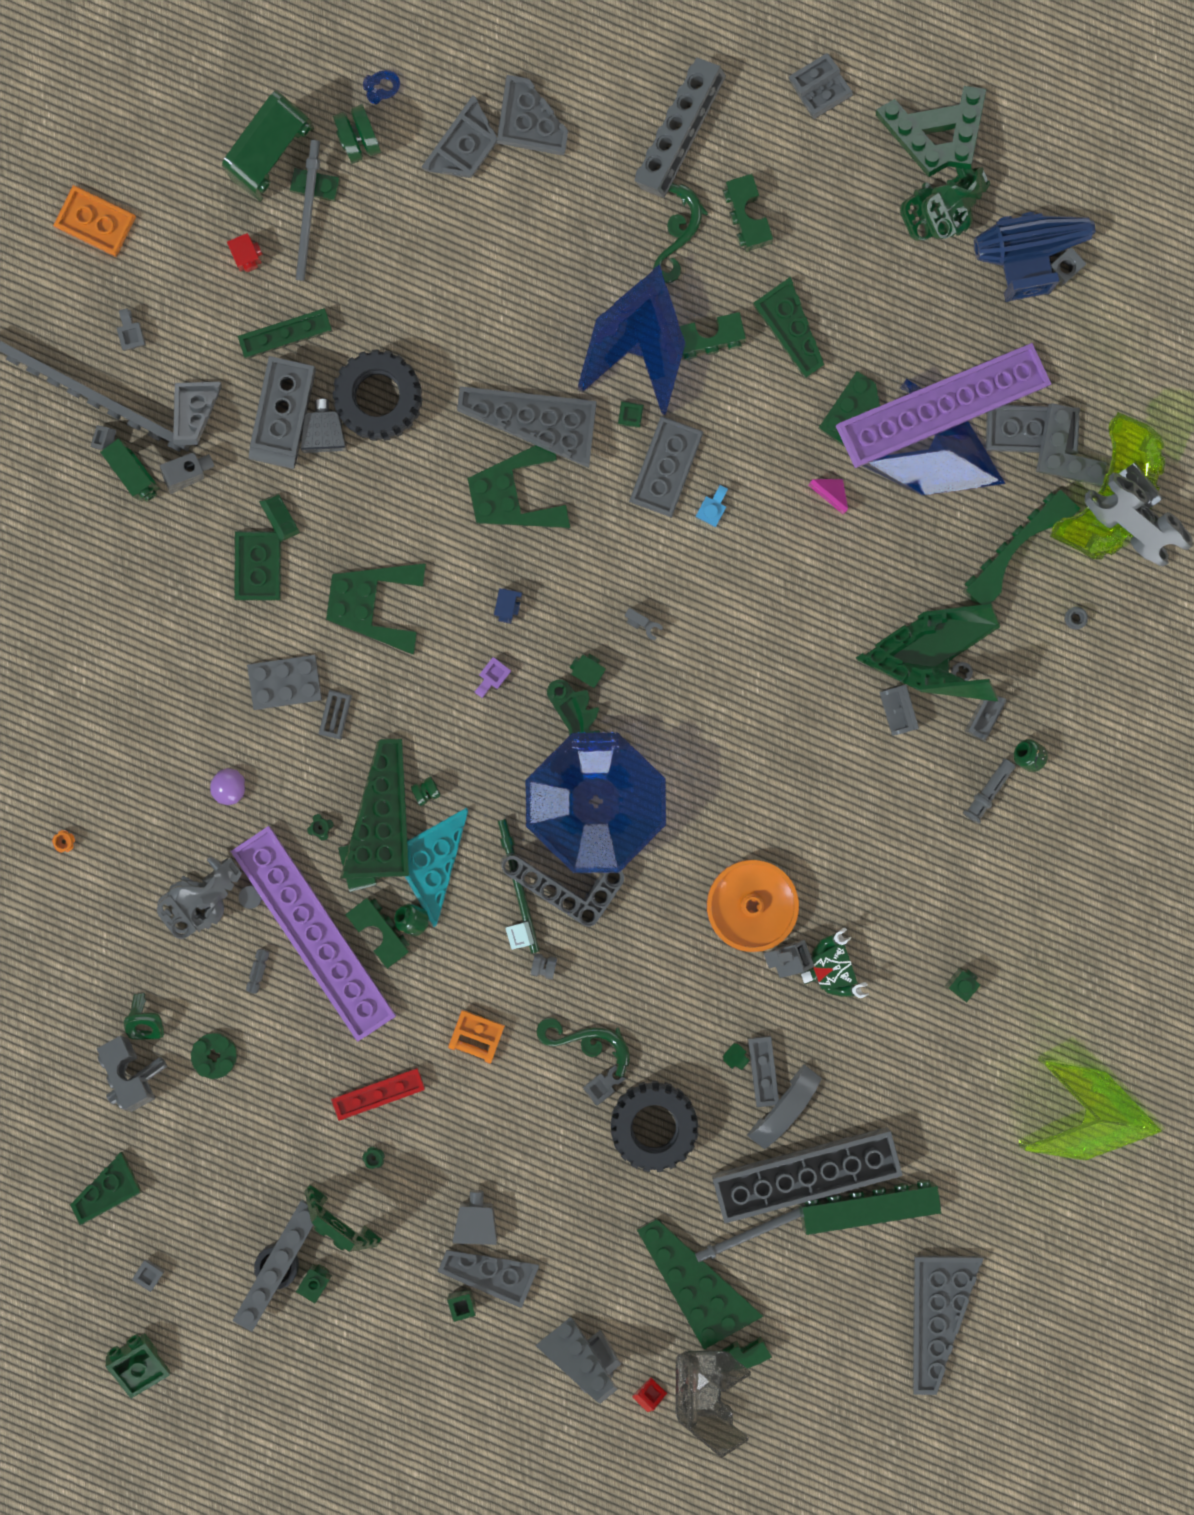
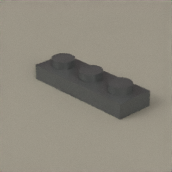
[748,1036,779,1107]

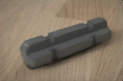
[246,949,269,994]

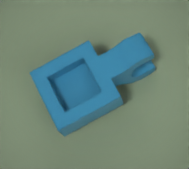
[695,485,728,527]

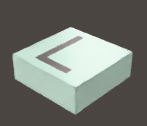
[506,922,534,949]

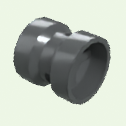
[530,953,557,980]

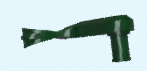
[547,680,600,775]

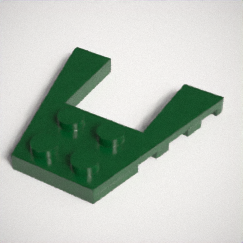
[467,445,570,529]
[326,564,426,655]
[304,1184,382,1252]

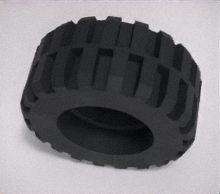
[333,349,423,441]
[611,1081,698,1172]

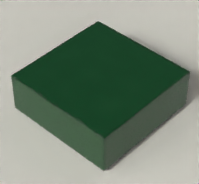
[618,401,644,428]

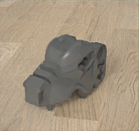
[157,856,242,939]

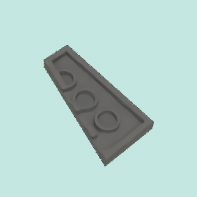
[535,1317,618,1404]

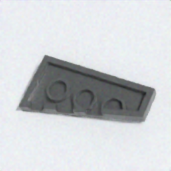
[437,1250,540,1308]

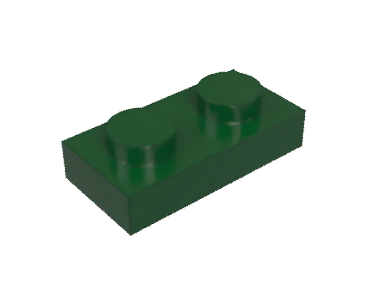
[290,168,340,202]

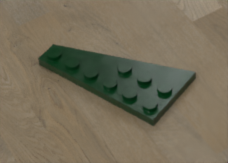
[340,739,409,879]
[637,1218,764,1350]

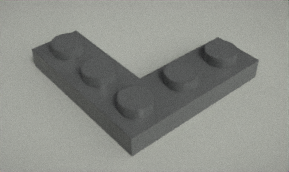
[1036,403,1107,486]

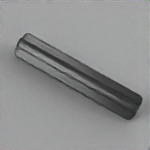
[106,1057,167,1105]

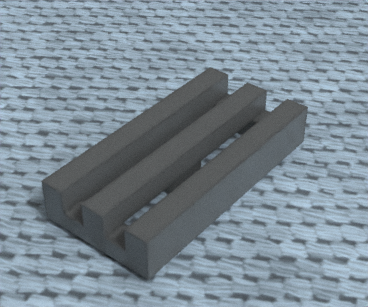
[319,690,352,740]

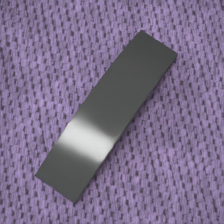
[747,1064,822,1149]

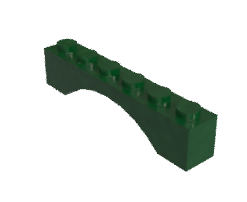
[962,490,1081,605]

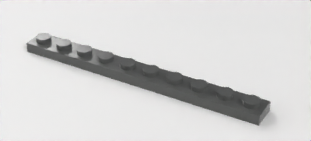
[0,341,191,452]

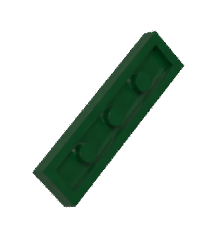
[238,308,333,359]

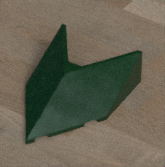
[856,604,1000,702]

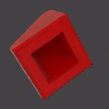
[632,1377,667,1412]

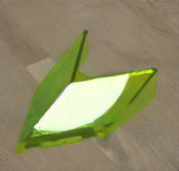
[1018,1056,1163,1161]

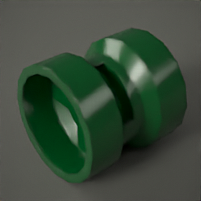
[411,776,441,807]

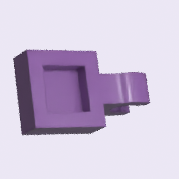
[475,657,511,698]

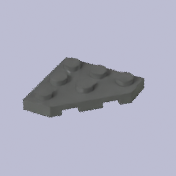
[496,75,568,156]

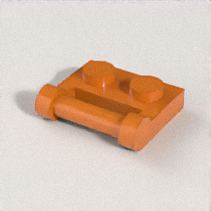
[448,1009,505,1064]

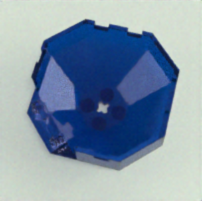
[525,732,666,873]

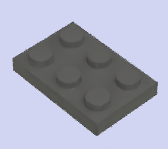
[247,655,322,710]

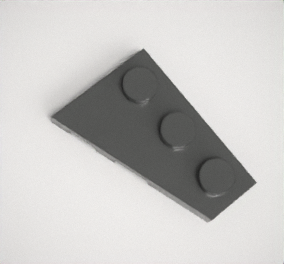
[173,382,222,445]

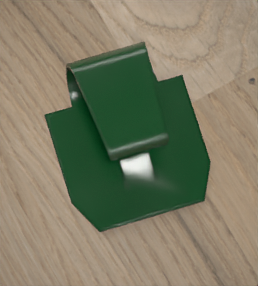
[722,1043,750,1070]

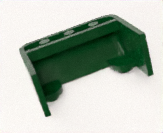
[222,90,314,202]

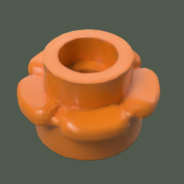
[52,830,75,853]

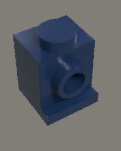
[494,588,523,624]

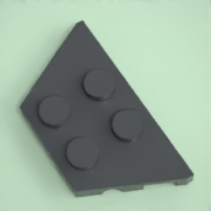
[422,95,497,179]

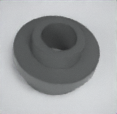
[1064,607,1088,630]

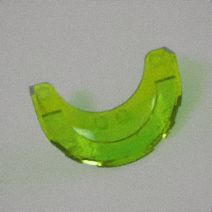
[1050,412,1166,560]

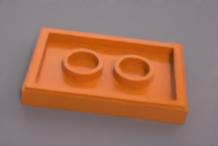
[53,185,136,257]

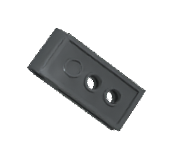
[249,356,316,469]

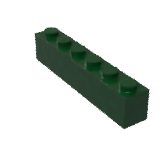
[799,1180,941,1235]

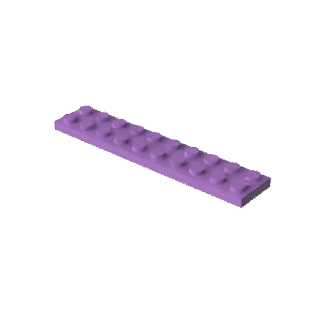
[836,343,1051,468]
[230,826,396,1042]

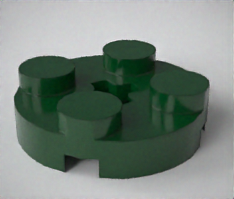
[191,1032,238,1079]

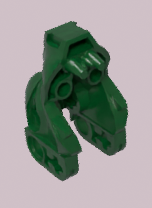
[900,167,990,241]

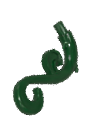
[653,183,708,283]
[536,1018,630,1077]

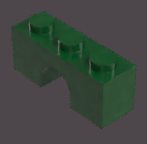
[722,173,773,252]
[672,312,746,360]
[345,897,411,969]

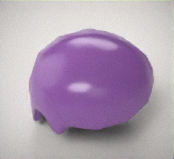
[210,768,245,806]

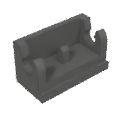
[879,685,919,736]
[965,696,1007,742]

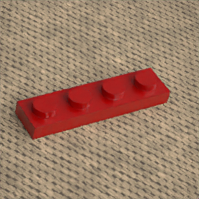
[331,1067,425,1121]

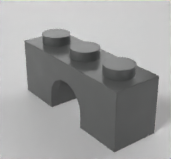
[97,1036,155,1112]

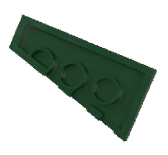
[753,276,824,379]

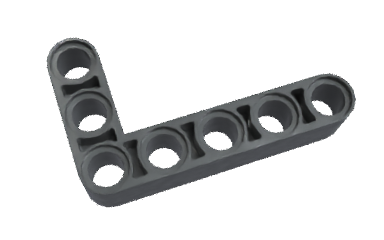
[501,853,624,926]

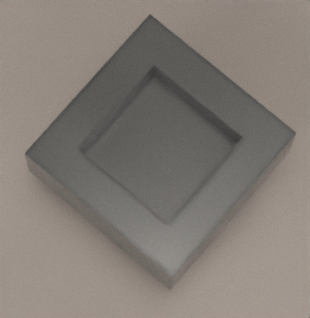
[90,425,116,450]
[132,1259,165,1292]

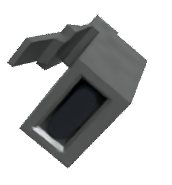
[764,940,814,978]

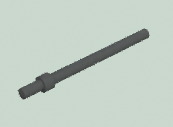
[295,140,320,281]

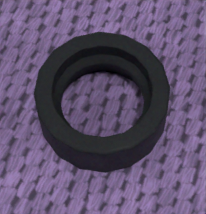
[254,1243,299,1290]

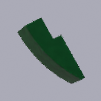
[698,1336,772,1374]

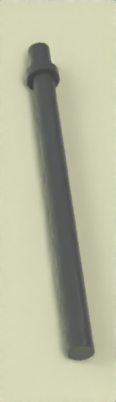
[695,1196,827,1262]

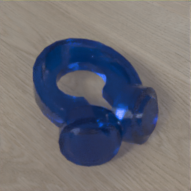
[363,70,400,105]

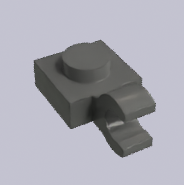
[117,308,146,351]
[624,608,663,640]

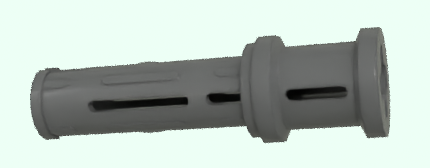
[963,759,1016,824]

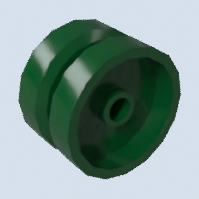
[333,104,382,164]

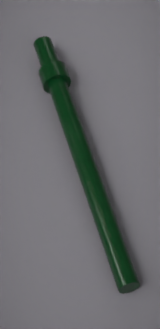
[498,819,540,954]

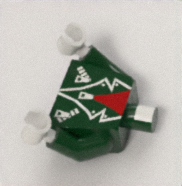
[800,928,869,998]

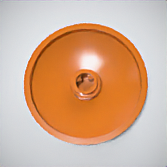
[707,860,799,952]

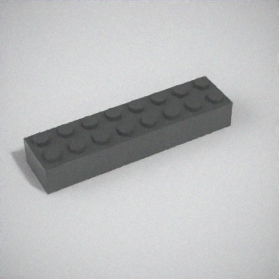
[711,1127,903,1224]

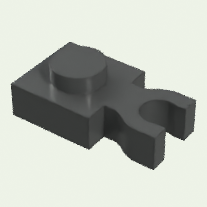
[582,1066,625,1106]

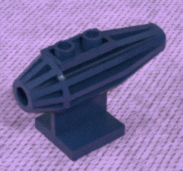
[974,212,1096,302]

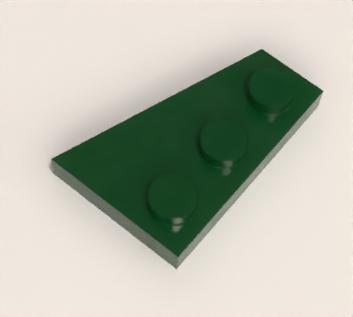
[70,1152,143,1225]

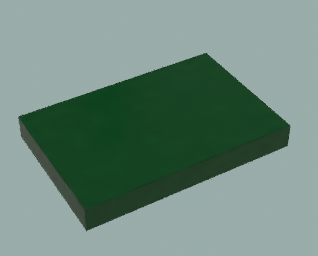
[234,531,281,601]

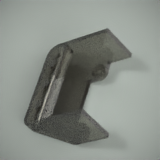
[675,1351,751,1458]

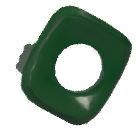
[124,993,165,1040]

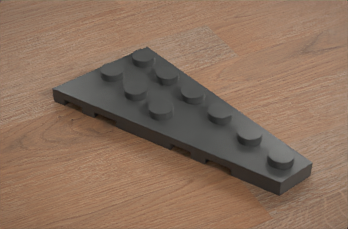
[457,386,597,468]
[913,1255,984,1395]

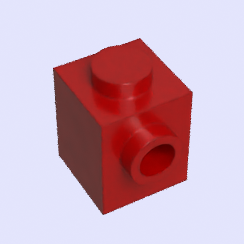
[227,233,263,272]

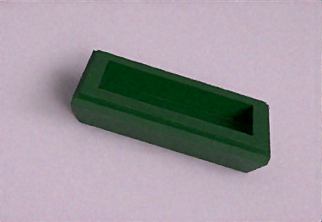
[259,493,300,542]

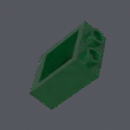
[100,438,160,502]

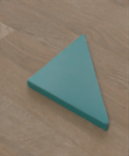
[405,807,469,927]

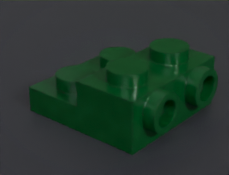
[105,1333,170,1399]

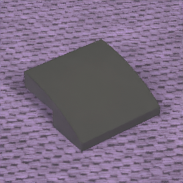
[789,53,853,119]

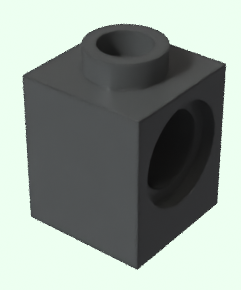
[1051,247,1086,287]

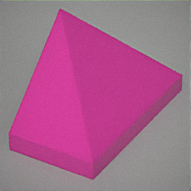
[808,479,848,515]

